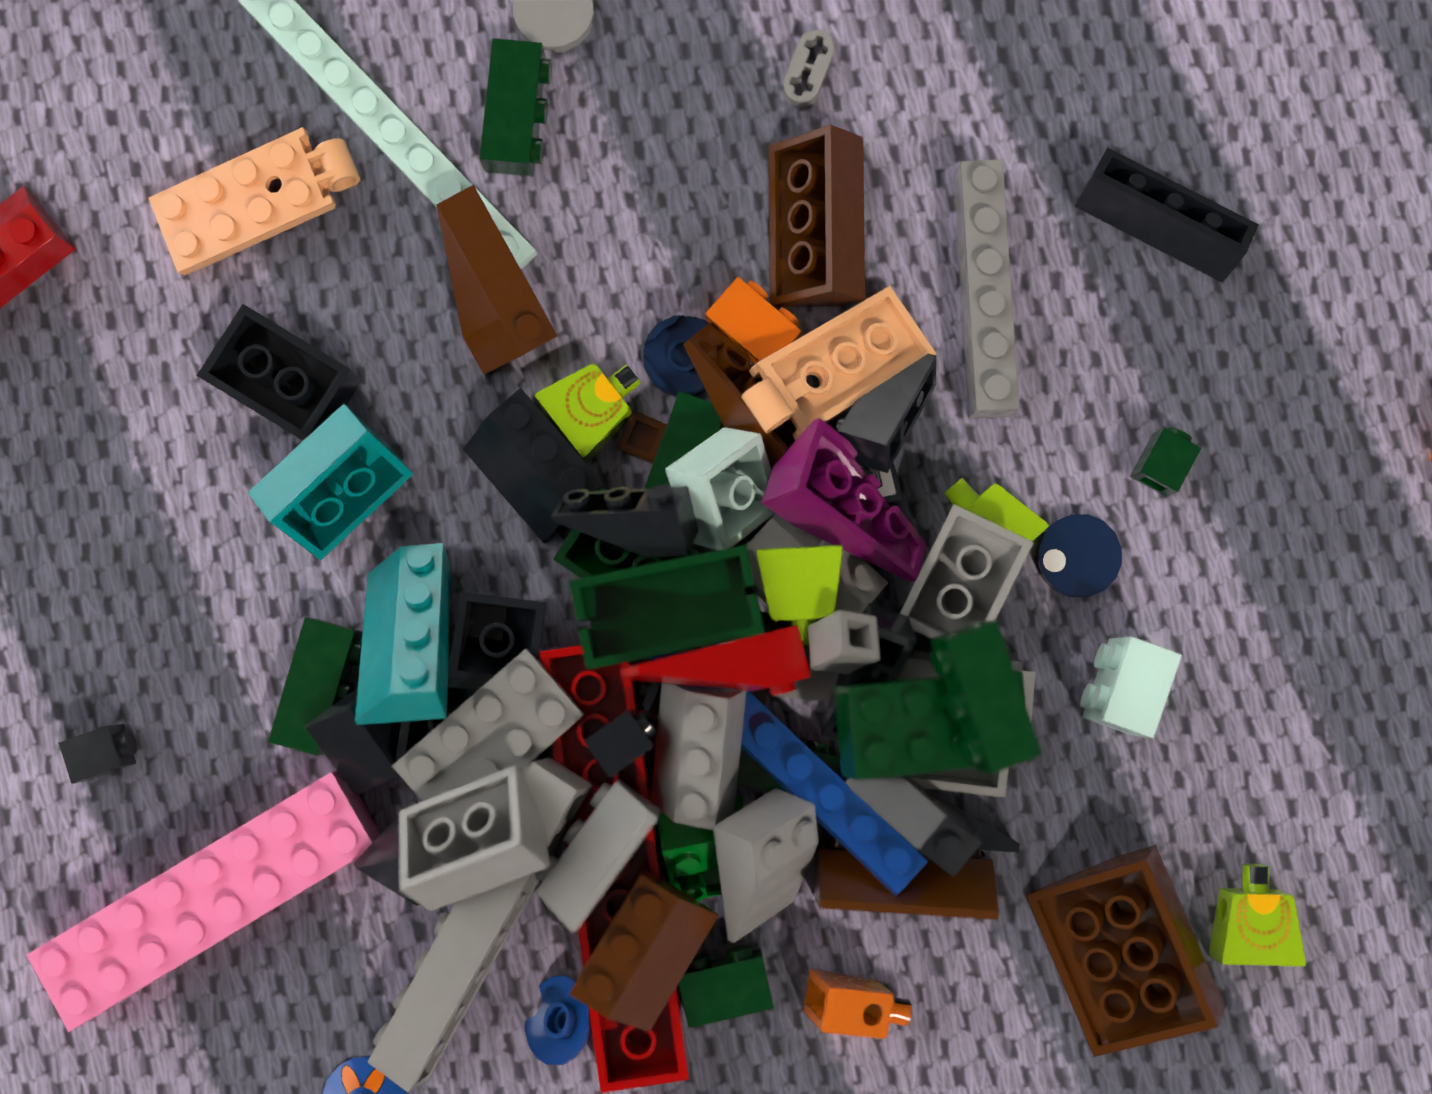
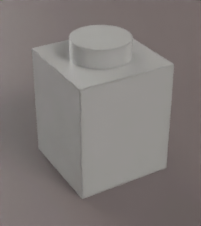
[808,610,880,675]

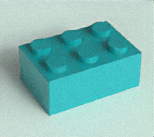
[248,404,414,561]

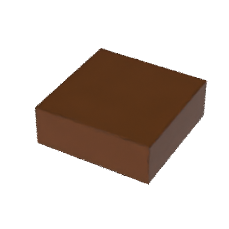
[616,410,667,465]

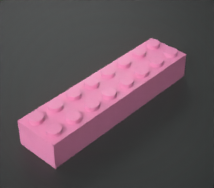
[26,771,381,1032]

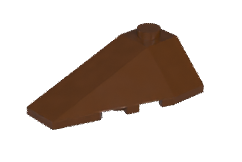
[436,184,557,374]
[683,324,831,471]

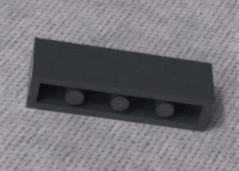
[1074,147,1259,283]

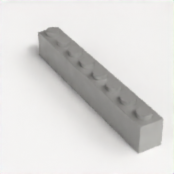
[368,758,593,1093]

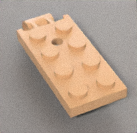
[148,127,360,275]
[741,286,937,440]

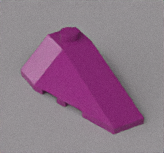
[762,418,927,582]

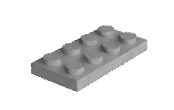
[392,649,585,802]

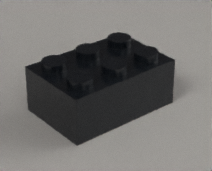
[196,304,363,441]

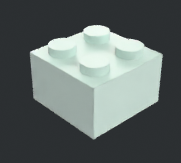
[665,427,775,550]
[1080,637,1182,739]

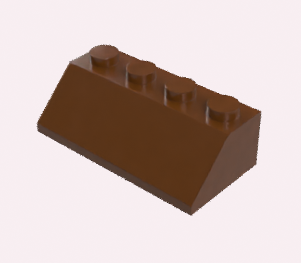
[769,124,865,307]
[814,837,999,920]

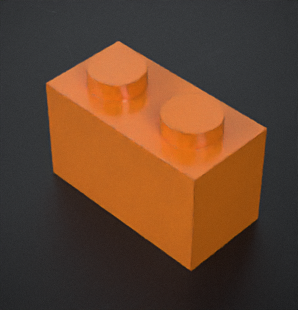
[705,276,802,365]

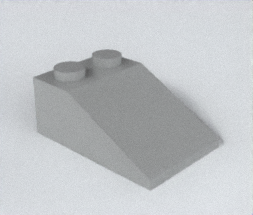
[900,504,1034,639]
[713,788,818,943]

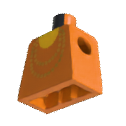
[803,968,911,1039]

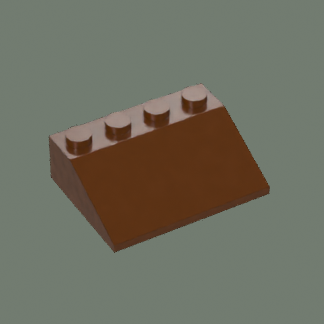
[1026,845,1225,1057]

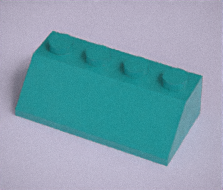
[355,543,453,725]

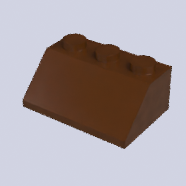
[569,867,719,1032]

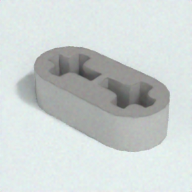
[782,29,835,109]

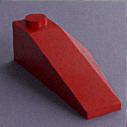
[620,625,811,696]

